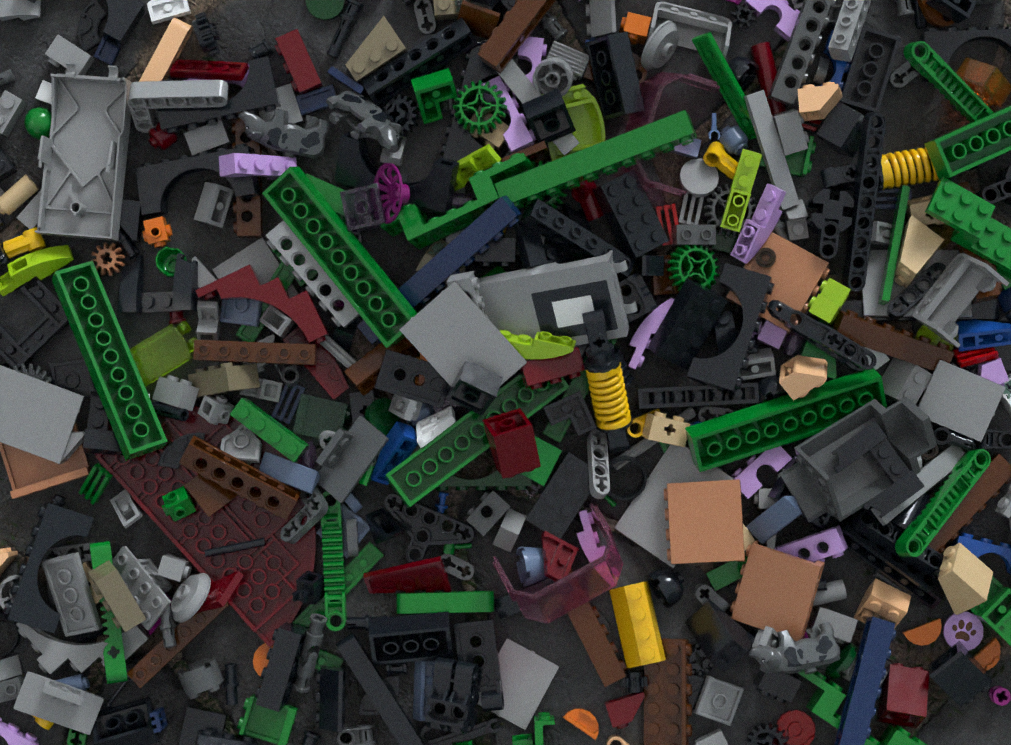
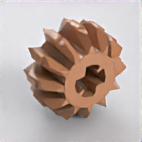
[91,242,126,276]

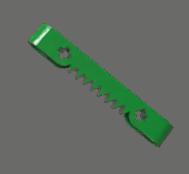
[904,41,994,123]
[895,449,991,557]
[321,491,347,631]
[89,541,128,684]

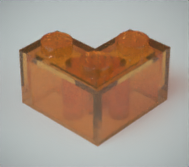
[956,57,1011,107]

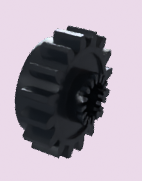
[192,12,220,56]

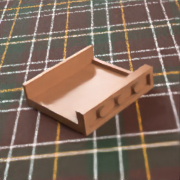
[726,232,830,335]
[0,422,91,499]
[664,479,745,565]
[730,540,825,641]

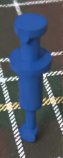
[435,491,449,513]

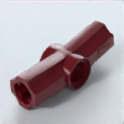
[571,181,604,221]

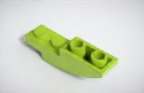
[720,148,762,232]
[0,245,74,297]
[500,330,576,359]

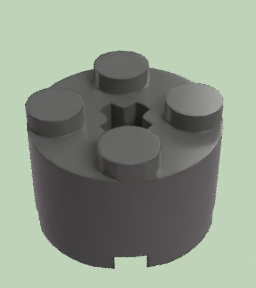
[177,657,224,699]

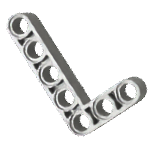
[128,80,228,133]

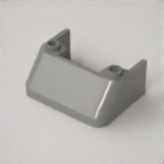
[646,2,732,58]
[912,253,1009,348]

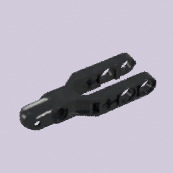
[767,300,877,371]

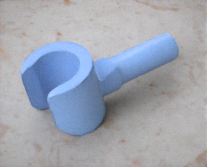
[708,113,721,140]

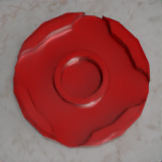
[776,709,815,745]

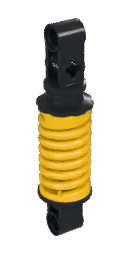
[820,147,979,193]
[582,309,633,454]

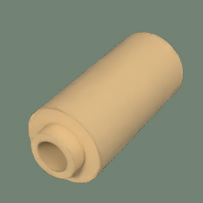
[0,174,39,215]

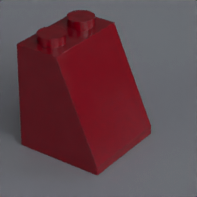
[482,408,541,479]
[877,663,929,728]

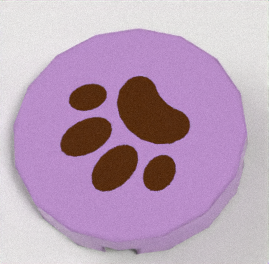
[943,611,983,651]

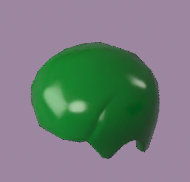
[24,107,52,140]
[155,247,187,277]

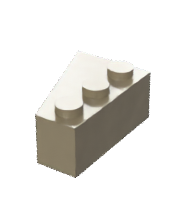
[345,16,407,84]
[188,362,260,398]
[88,560,146,632]

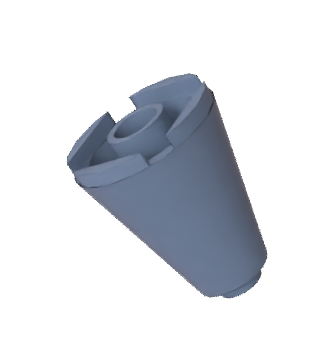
[516,547,573,587]

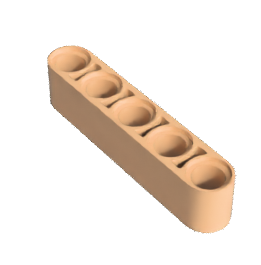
[139,17,193,82]

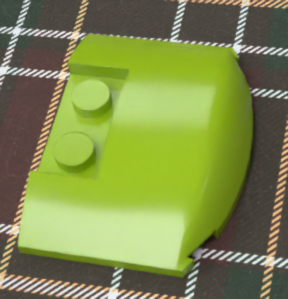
[541,84,605,161]

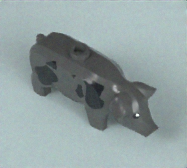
[326,90,402,153]
[238,109,329,158]
[749,622,840,675]

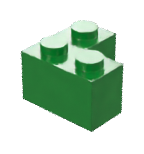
[411,68,458,124]

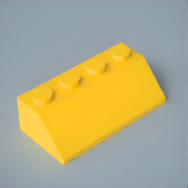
[609,581,666,668]

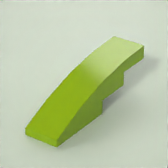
[454,144,501,191]

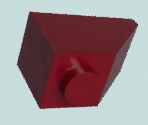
[605,692,645,729]

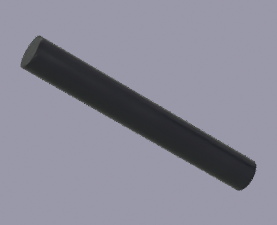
[205,538,266,558]

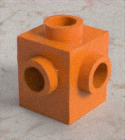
[142,216,173,248]

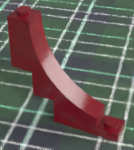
[195,264,329,345]

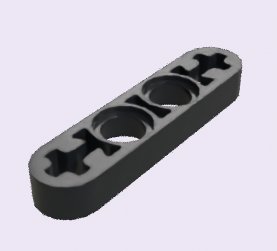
[887,262,946,320]

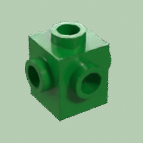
[162,486,196,522]

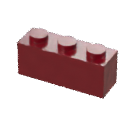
[274,29,323,95]
[520,347,585,390]

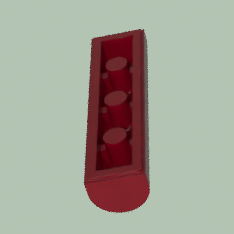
[750,42,786,115]

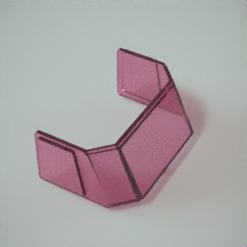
[622,72,720,198]
[492,503,623,624]

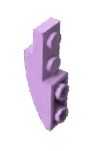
[730,183,786,264]
[627,298,675,370]
[576,509,618,586]

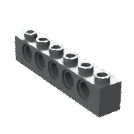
[767,0,836,106]

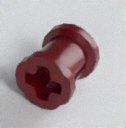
[168,312,187,325]

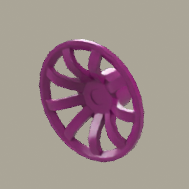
[372,163,410,224]

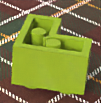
[807,278,851,325]

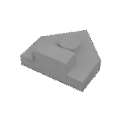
[220,424,262,465]

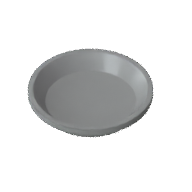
[641,20,679,70]
[171,573,211,623]

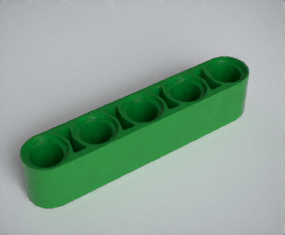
[396,591,494,614]

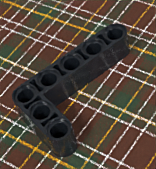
[851,506,943,575]

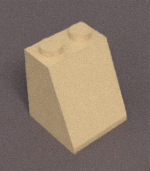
[894,216,944,288]
[938,543,993,615]

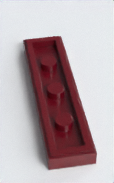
[169,59,249,81]

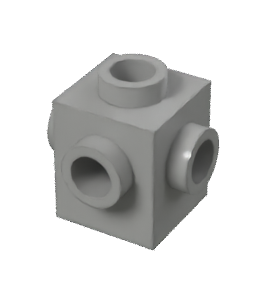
[198,395,234,425]

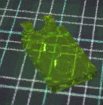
[130,320,197,387]

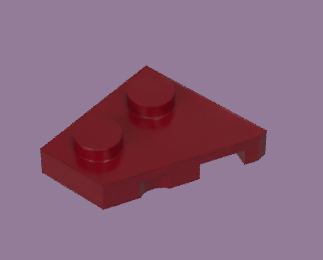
[541,531,579,585]

